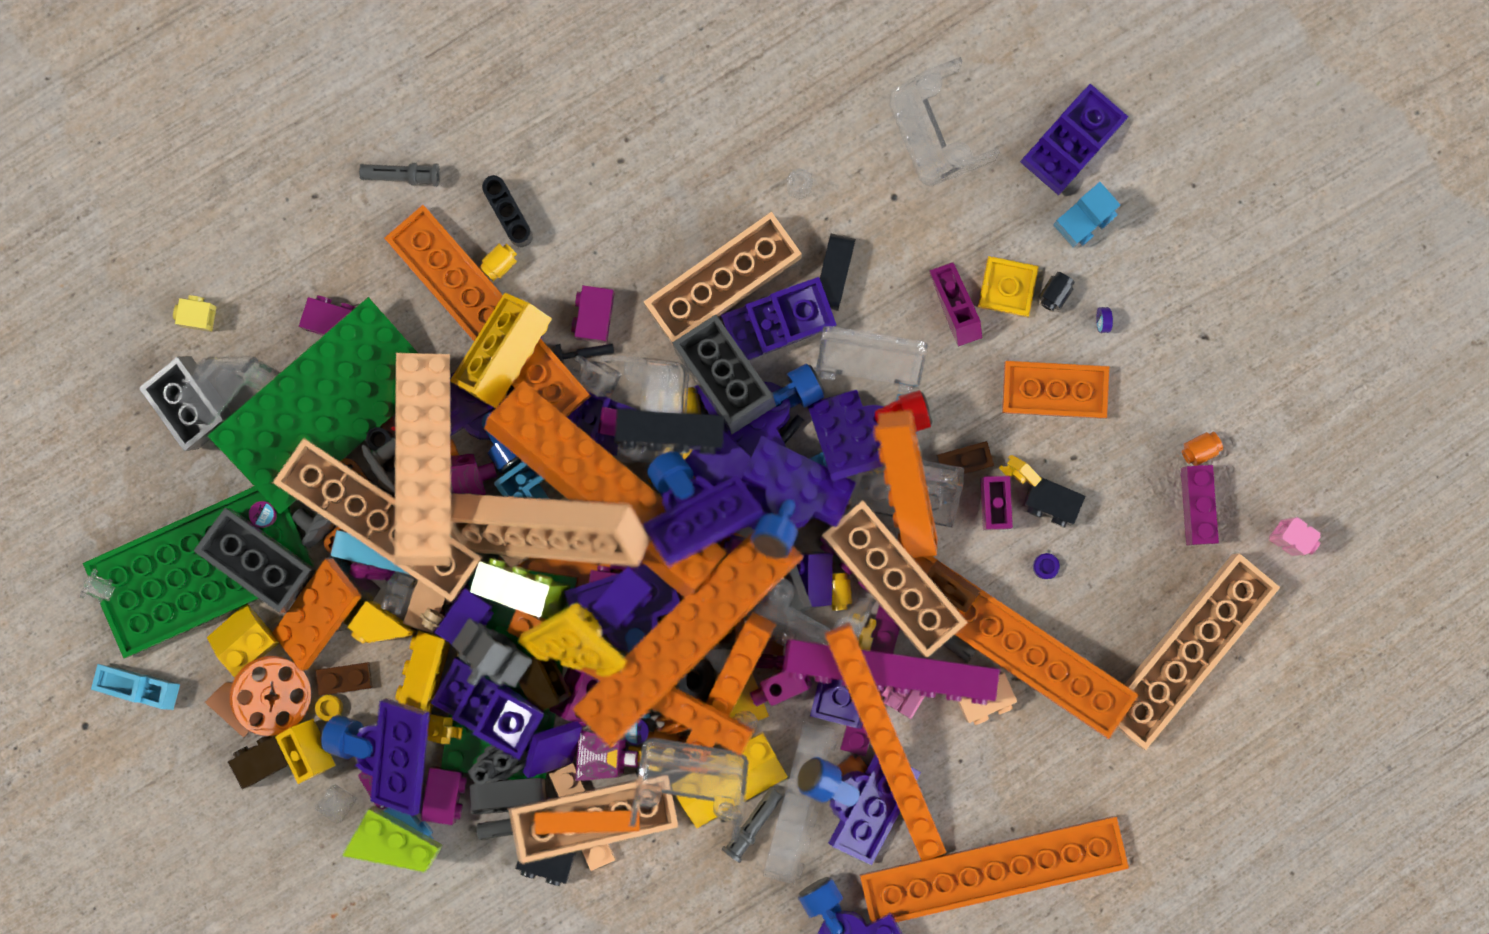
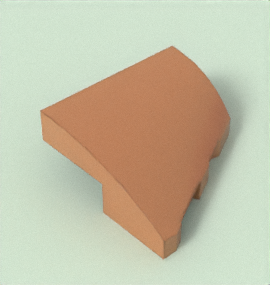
[205,682,276,737]

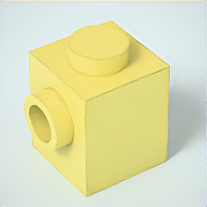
[173,295,216,332]

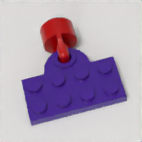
[808,389,933,481]

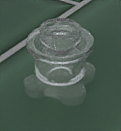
[80,569,115,604]

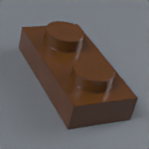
[936,441,994,480]
[927,560,980,613]
[316,662,373,696]

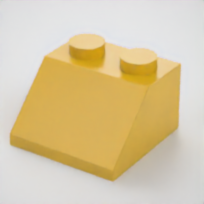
[347,601,417,644]
[207,604,279,677]

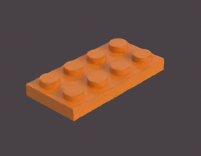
[1002,361,1109,419]
[272,558,362,671]

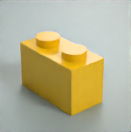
[276,719,336,784]

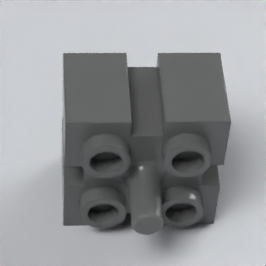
[452,618,532,687]

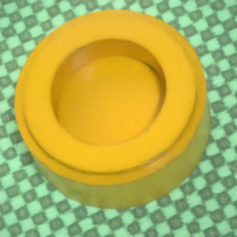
[315,695,343,721]

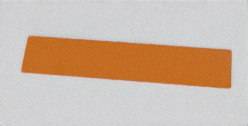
[535,811,640,834]

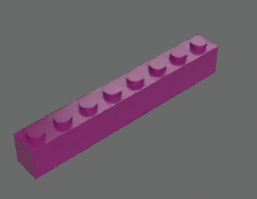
[783,639,1000,705]

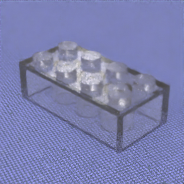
[849,460,964,528]

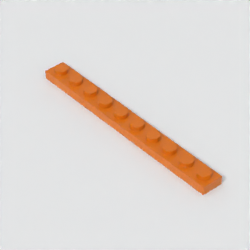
[507,609,754,755]
[825,623,947,861]

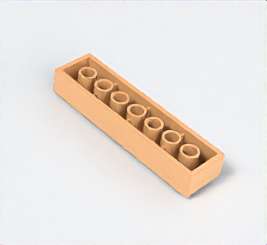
[395,353,451,566]
[273,439,483,603]
[450,494,650,566]
[1117,553,1280,750]

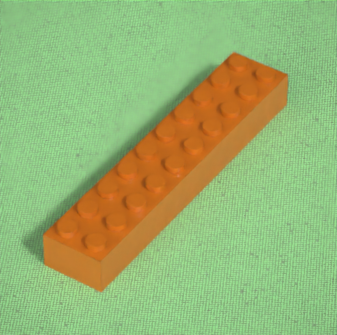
[484,381,727,598]

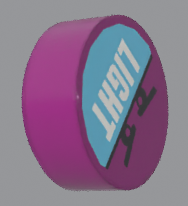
[249,501,277,528]

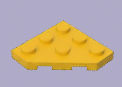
[518,608,627,677]

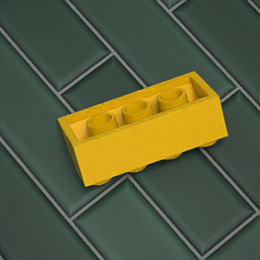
[450,293,552,408]
[395,630,451,723]
[670,731,788,829]

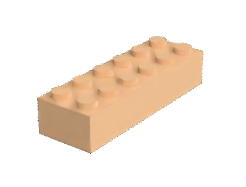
[644,212,802,345]
[821,501,967,658]
[508,774,678,863]

